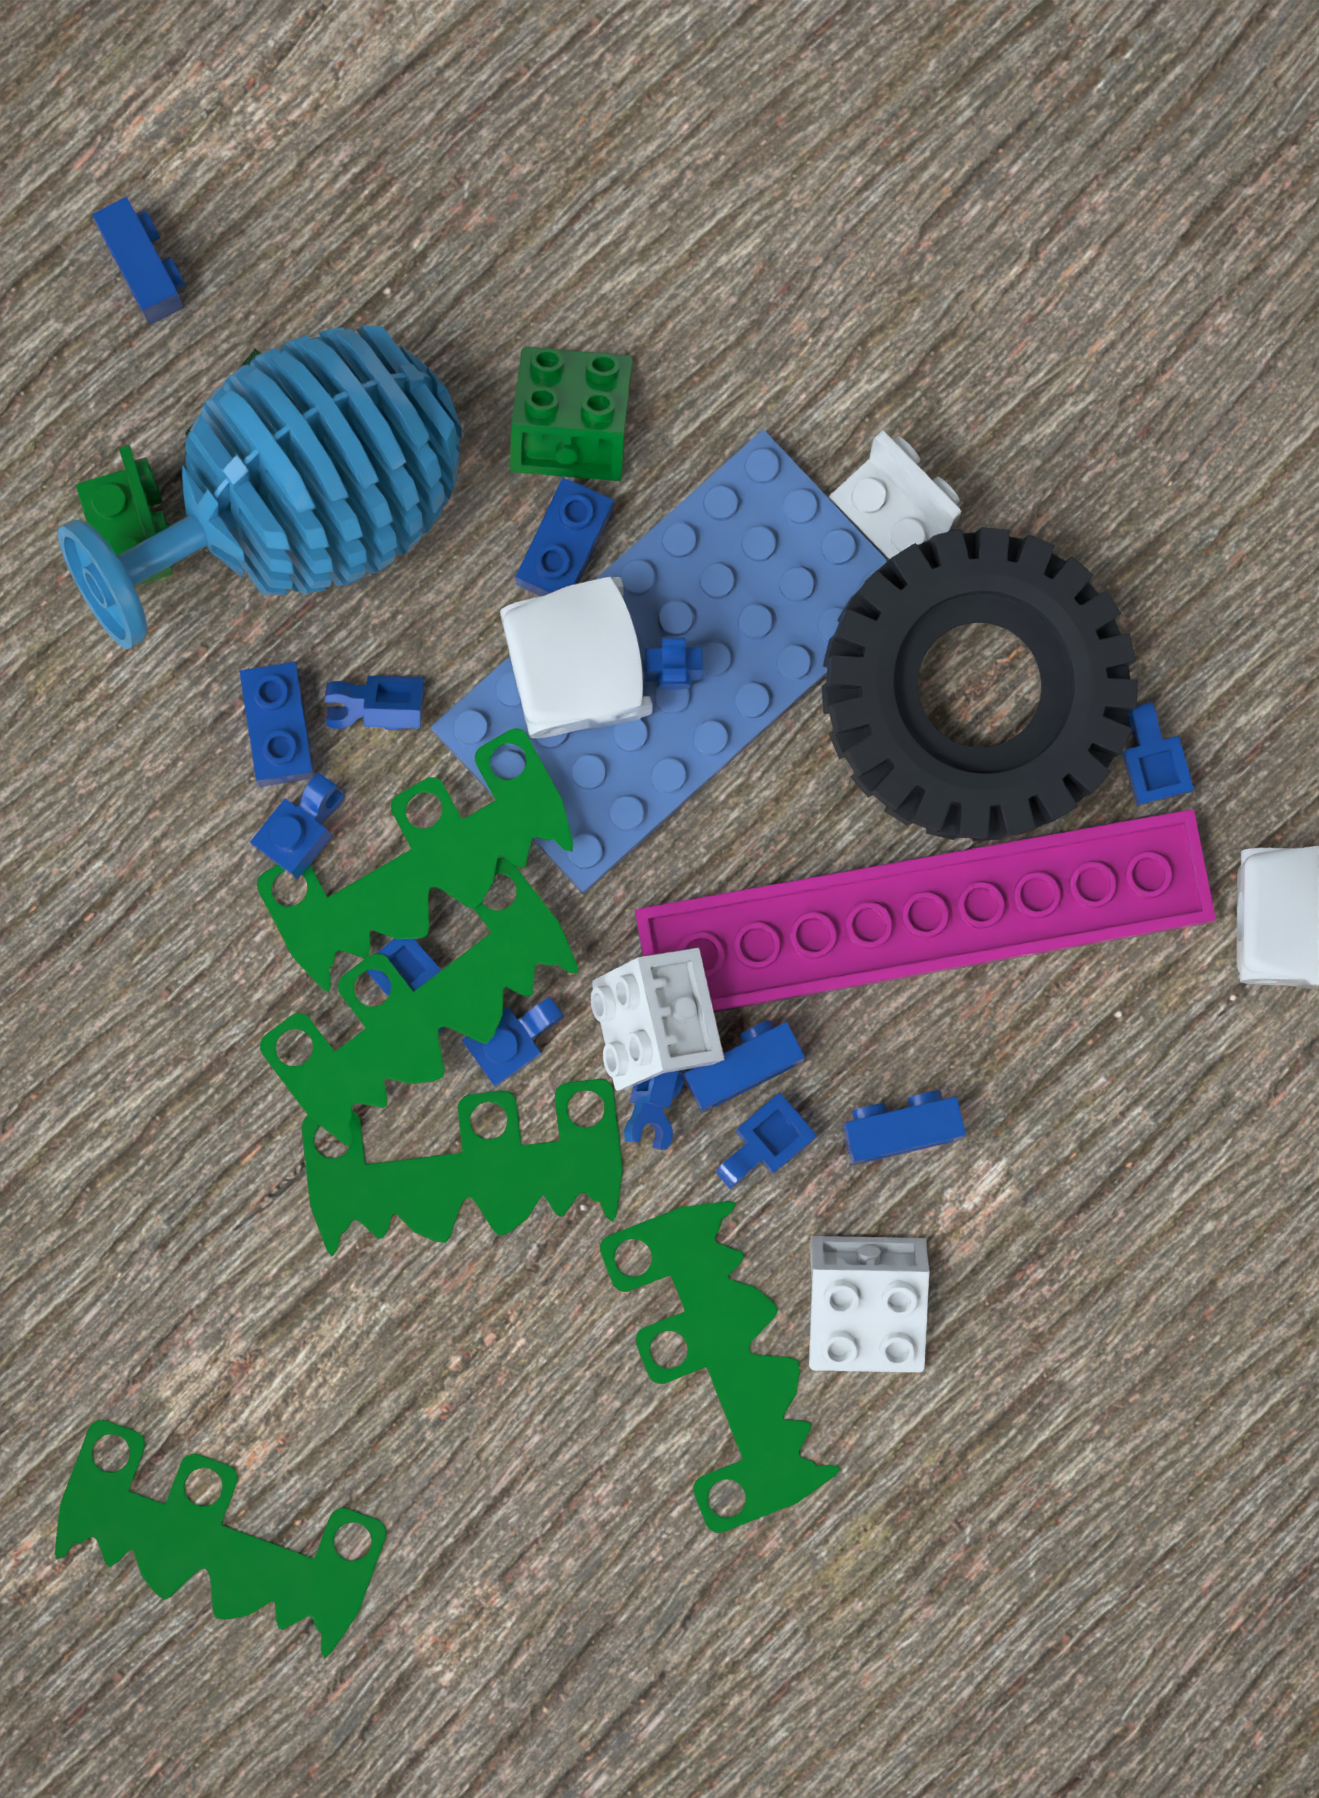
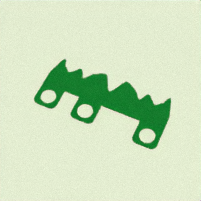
[257,728,573,993]
[260,858,578,1147]
[301,1079,623,1257]
[600,1201,841,1533]
[55,1420,387,1659]

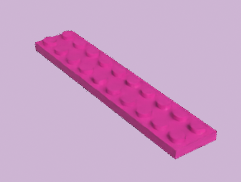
[635,809,1216,1013]

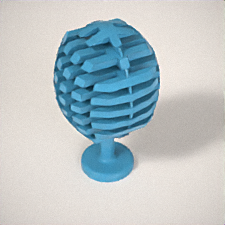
[58,326,462,650]

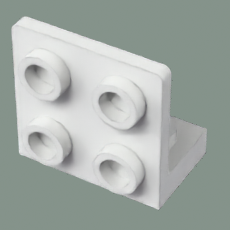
[829,430,961,561]
[591,948,724,1091]
[809,1236,929,1373]

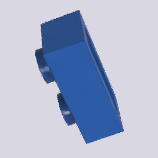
[92,197,186,326]
[515,477,614,596]
[239,662,315,787]
[684,1019,805,1114]
[842,1090,966,1166]

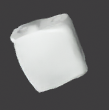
[500,576,653,739]
[1237,846,1319,989]

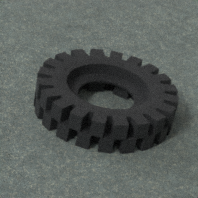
[821,527,1138,842]

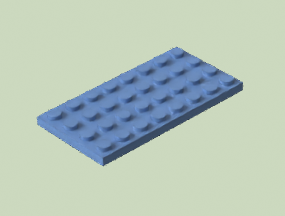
[431,429,887,895]

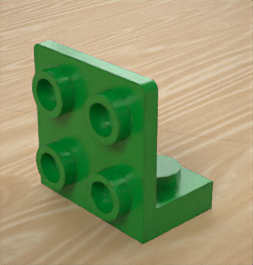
[510,347,632,482]
[75,444,174,586]

